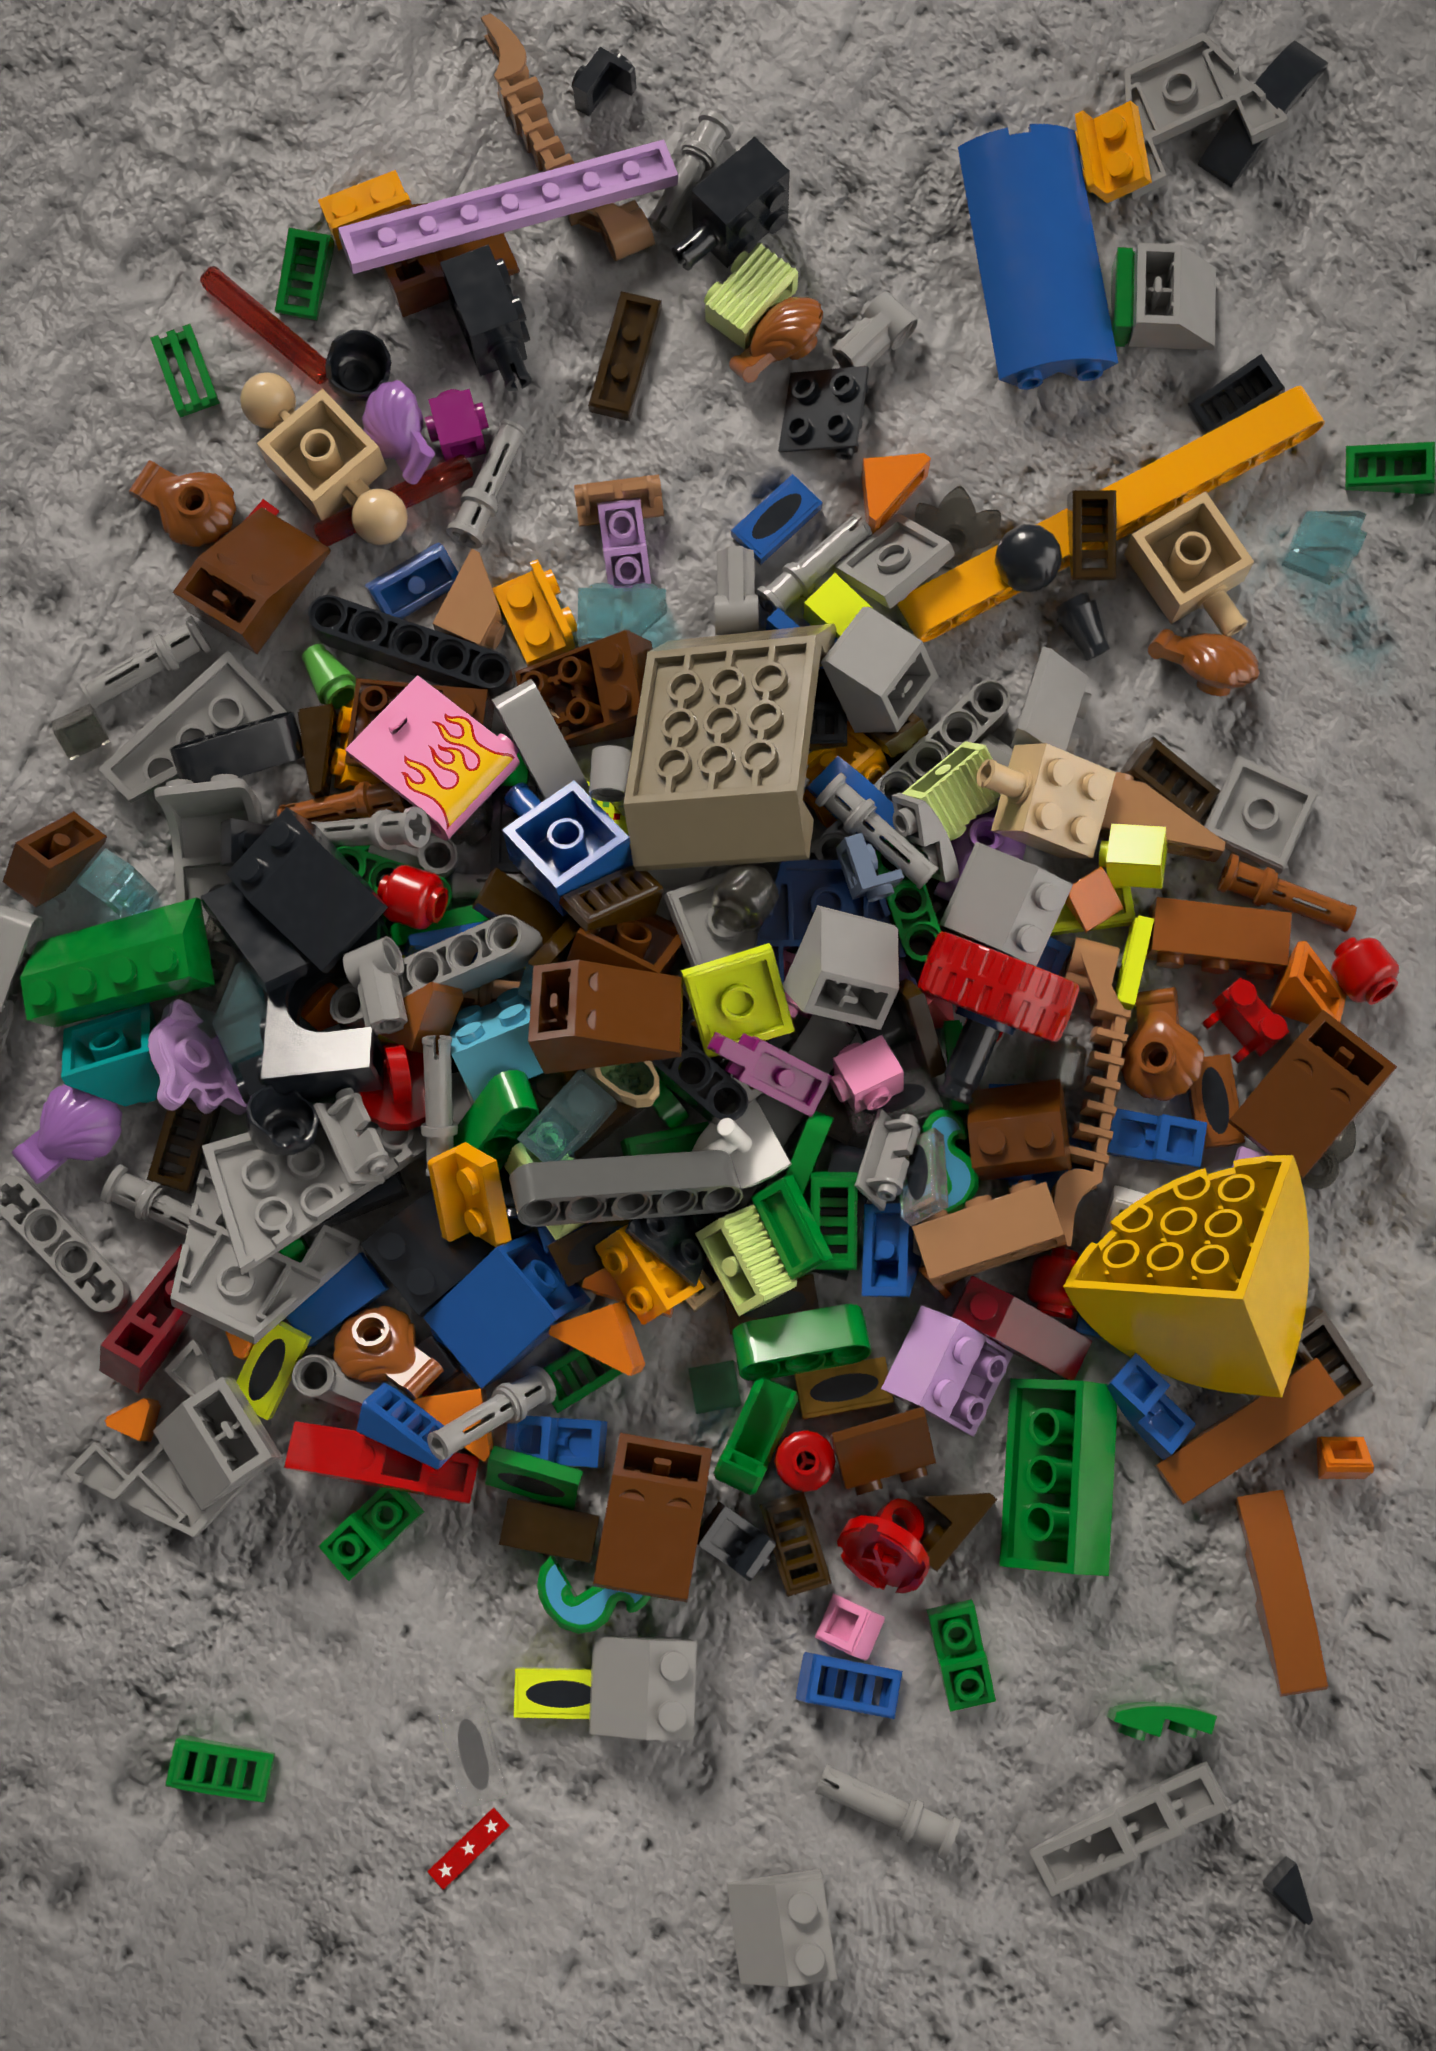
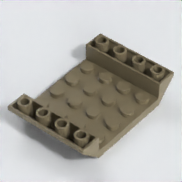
[623,624,837,871]

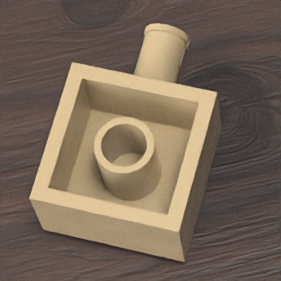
[1124,491,1254,637]
[976,743,1116,858]

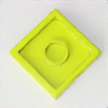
[681,943,795,1058]

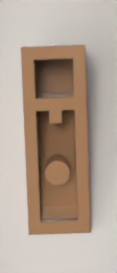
[1098,772,1226,862]

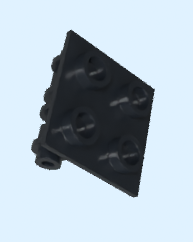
[778,366,869,460]
[625,1213,718,1287]

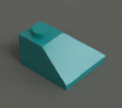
[61,1003,160,1107]

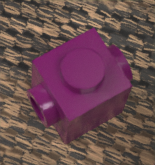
[424,388,489,464]

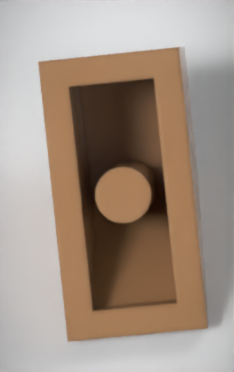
[432,549,505,649]

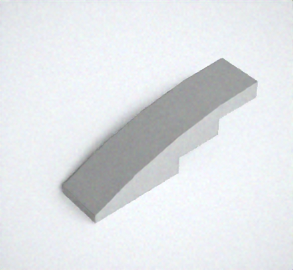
[1029,1761,1229,1897]

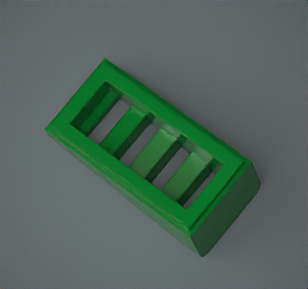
[274,228,335,321]
[1345,442,1435,494]
[811,1172,858,1270]
[543,1348,624,1414]
[166,1735,275,1802]

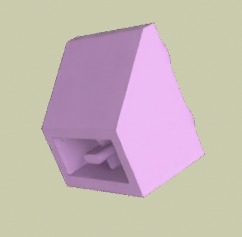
[881,1305,1013,1437]

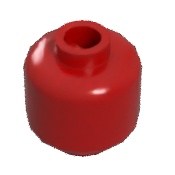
[377,865,448,929]
[1330,937,1399,1005]
[1027,1248,1079,1319]
[775,1430,836,1492]

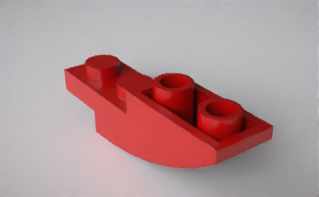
[284,1421,479,1504]

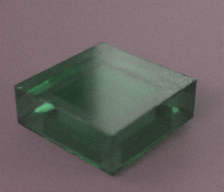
[688,1360,742,1415]

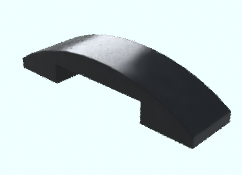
[1198,40,1328,188]

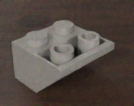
[1128,243,1216,350]
[821,607,938,733]
[783,905,899,1030]
[153,1376,283,1510]

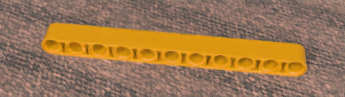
[897,385,1325,643]

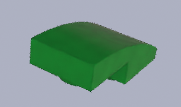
[318,1487,425,1581]
[926,1599,996,1712]
[1107,1702,1217,1741]

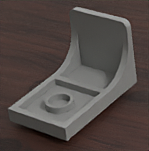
[154,774,263,946]

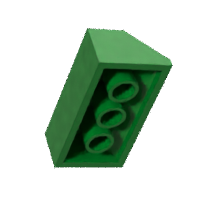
[20,897,215,1028]
[999,1378,1117,1576]

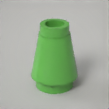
[302,644,356,709]

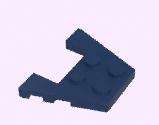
[753,860,918,993]

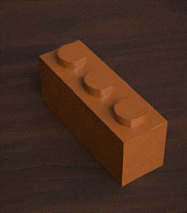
[1145,897,1292,979]

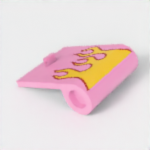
[345,675,520,841]

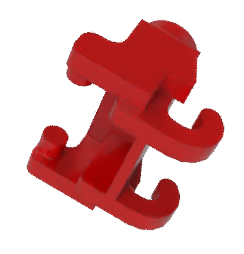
[1201,977,1290,1064]

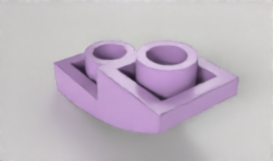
[597,498,652,594]

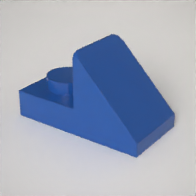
[862,1203,921,1297]

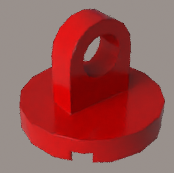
[359,1044,426,1131]
[837,1498,930,1594]

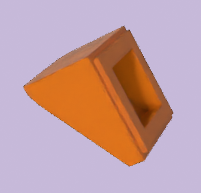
[1065,866,1124,933]

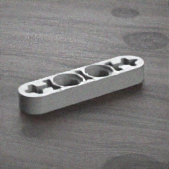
[0,1175,130,1314]

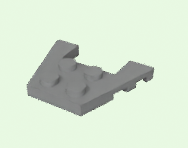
[1125,32,1289,199]
[170,1168,361,1345]
[64,1339,255,1537]

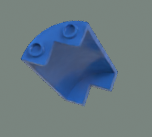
[958,124,1119,390]

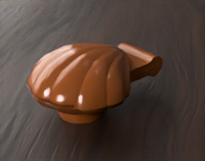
[729,297,823,383]
[128,460,236,548]
[1148,629,1260,696]
[1121,987,1204,1101]
[333,1306,444,1400]

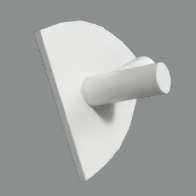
[692,1098,792,1189]

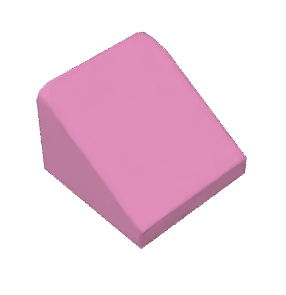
[815,1593,885,1661]

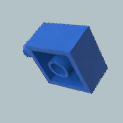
[502,780,633,917]

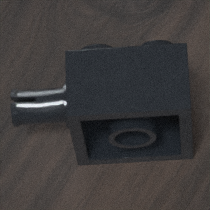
[672,136,790,271]
[440,244,532,392]

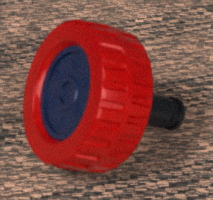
[918,931,1080,1105]

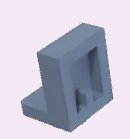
[835,833,904,902]

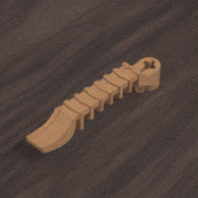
[481,13,655,261]
[1050,936,1132,1249]

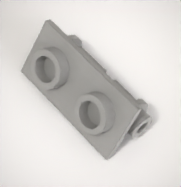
[313,1088,389,1184]
[855,1109,920,1211]

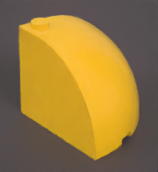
[1063,1155,1309,1398]

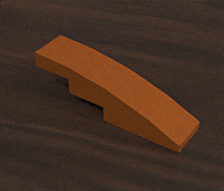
[1154,1358,1345,1505]
[1235,1489,1328,1697]

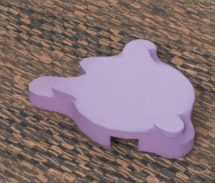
[148,999,248,1115]

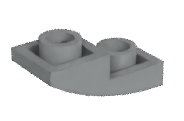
[892,793,960,883]

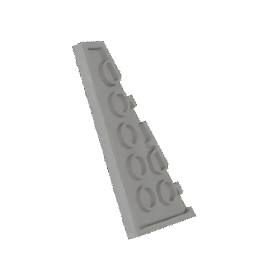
[202,1072,475,1276]

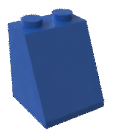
[423,1231,592,1389]

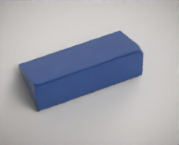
[365,542,458,619]

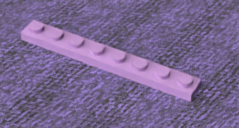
[338,139,678,274]

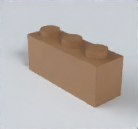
[912,1180,1067,1287]

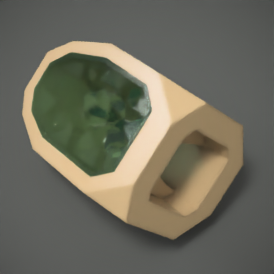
[584,1061,659,1108]

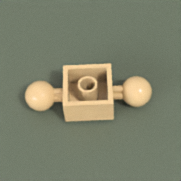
[240,372,408,545]

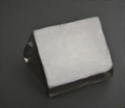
[52,704,110,760]

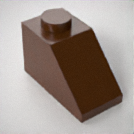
[2,811,107,908]

